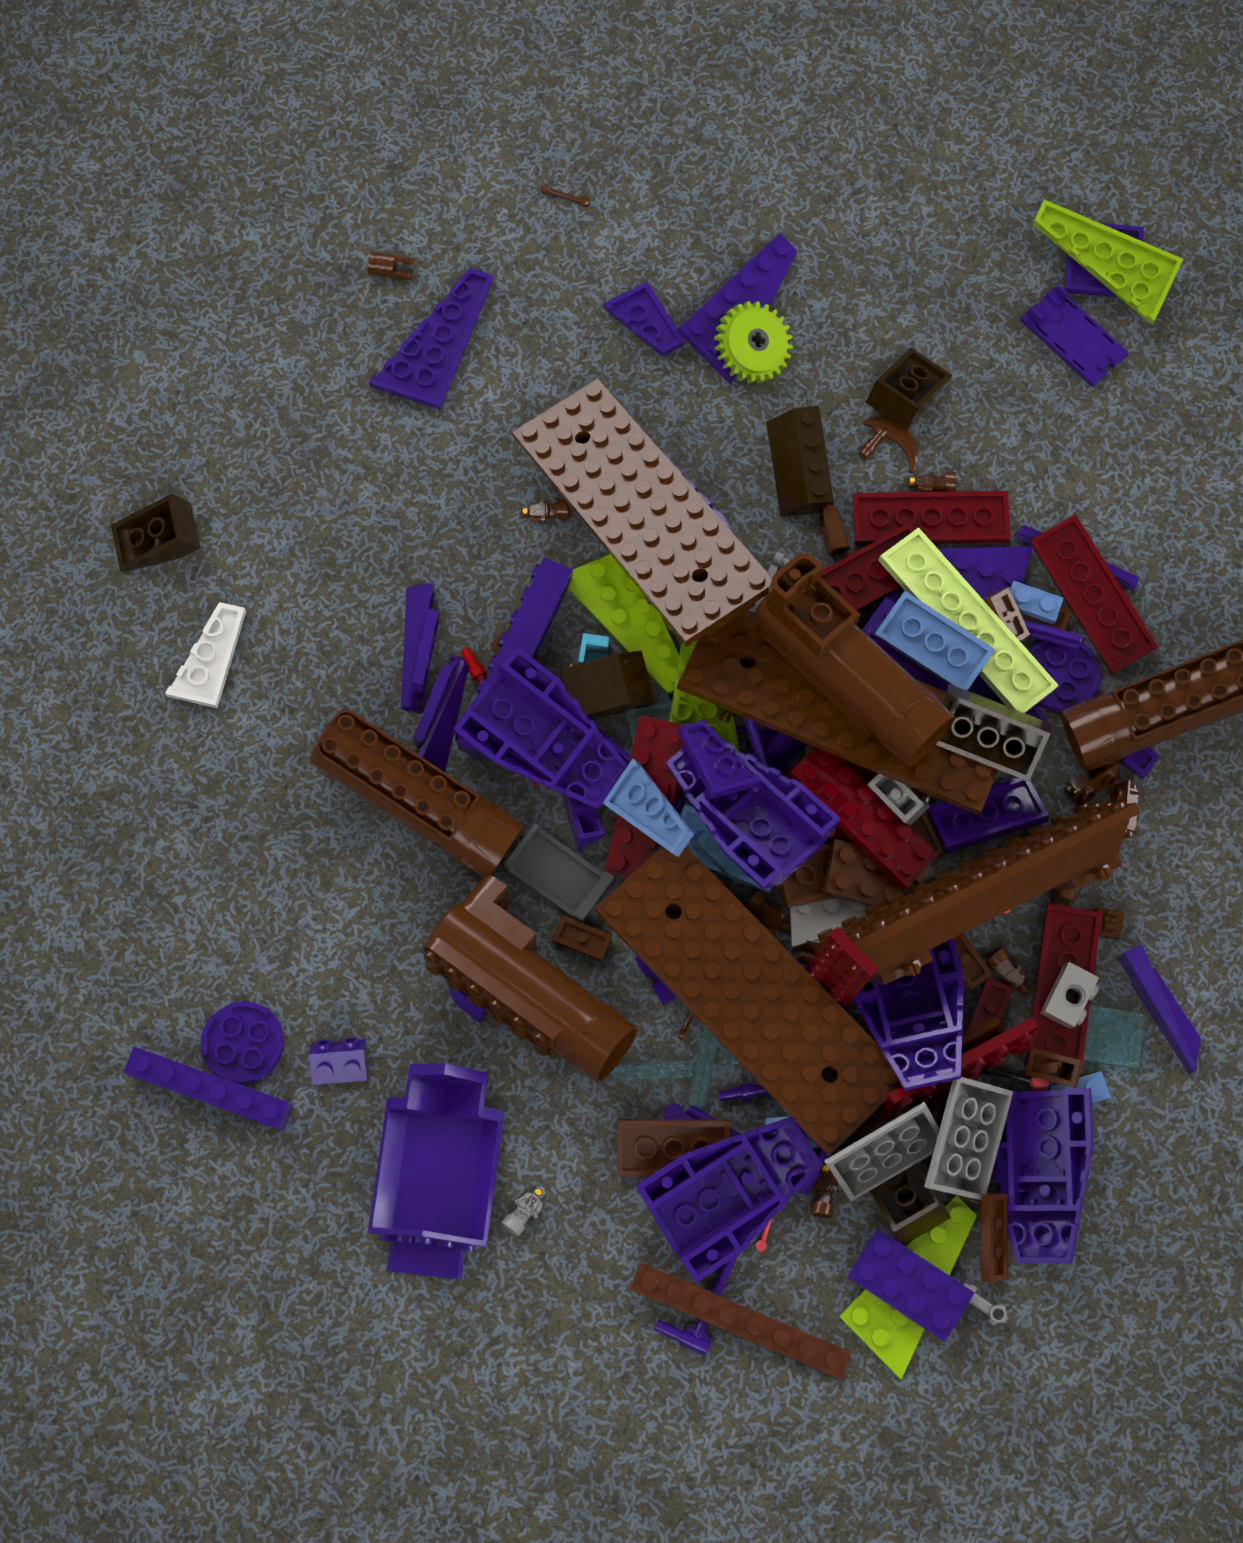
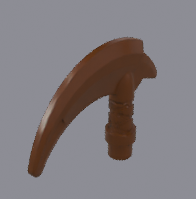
[858,415,918,473]

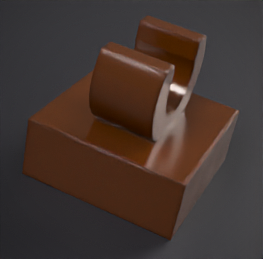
[1096,907,1125,940]

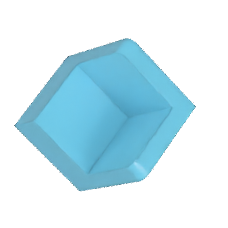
[578,633,609,664]

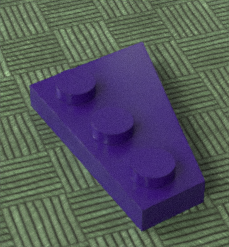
[603,281,685,357]
[677,720,762,799]

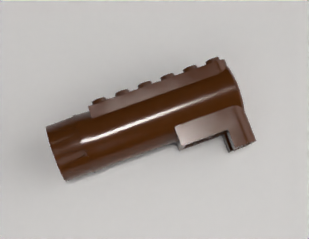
[754,553,956,766]
[1060,639,1243,772]
[309,708,524,878]
[422,874,638,1083]

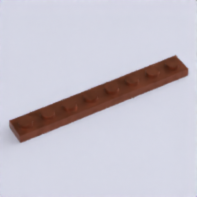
[629,1262,851,1379]

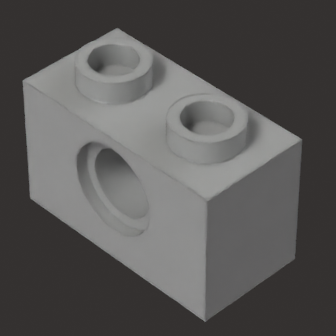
[868,774,930,825]
[1040,962,1099,1029]

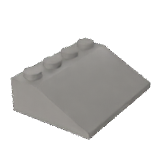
[924,1077,1013,1200]
[824,1102,940,1201]

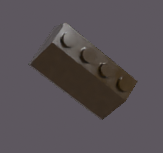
[766,406,834,517]
[936,684,1051,782]

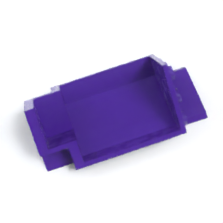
[368,1063,504,1280]

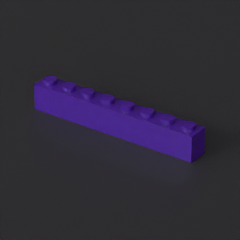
[455,557,573,762]

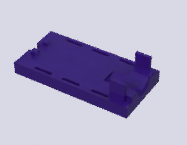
[1020,285,1129,388]

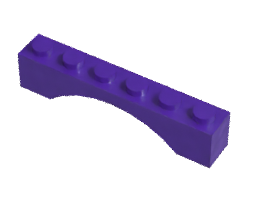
[123,1047,293,1132]

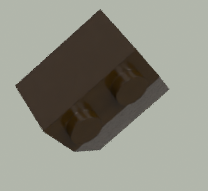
[865,348,952,431]
[111,494,200,572]
[559,650,655,718]
[870,1163,951,1245]

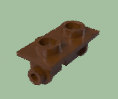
[1064,762,1119,806]
[1110,780,1139,838]

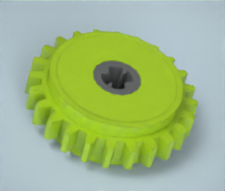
[714,301,793,384]

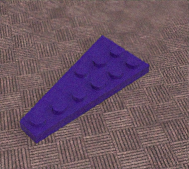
[677,233,797,384]
[369,268,494,410]
[902,546,1032,598]

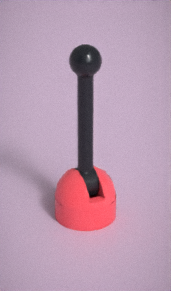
[983,1067,1050,1091]

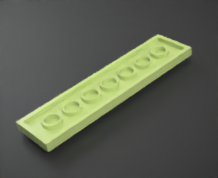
[878,528,1059,713]

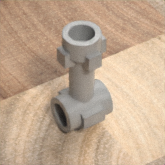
[963,1283,1008,1326]

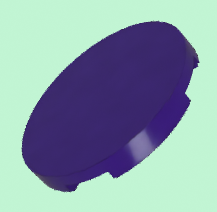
[1029,641,1101,713]
[201,1001,284,1085]

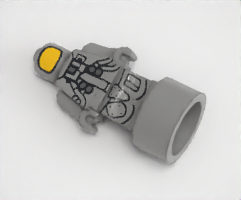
[501,1186,546,1237]

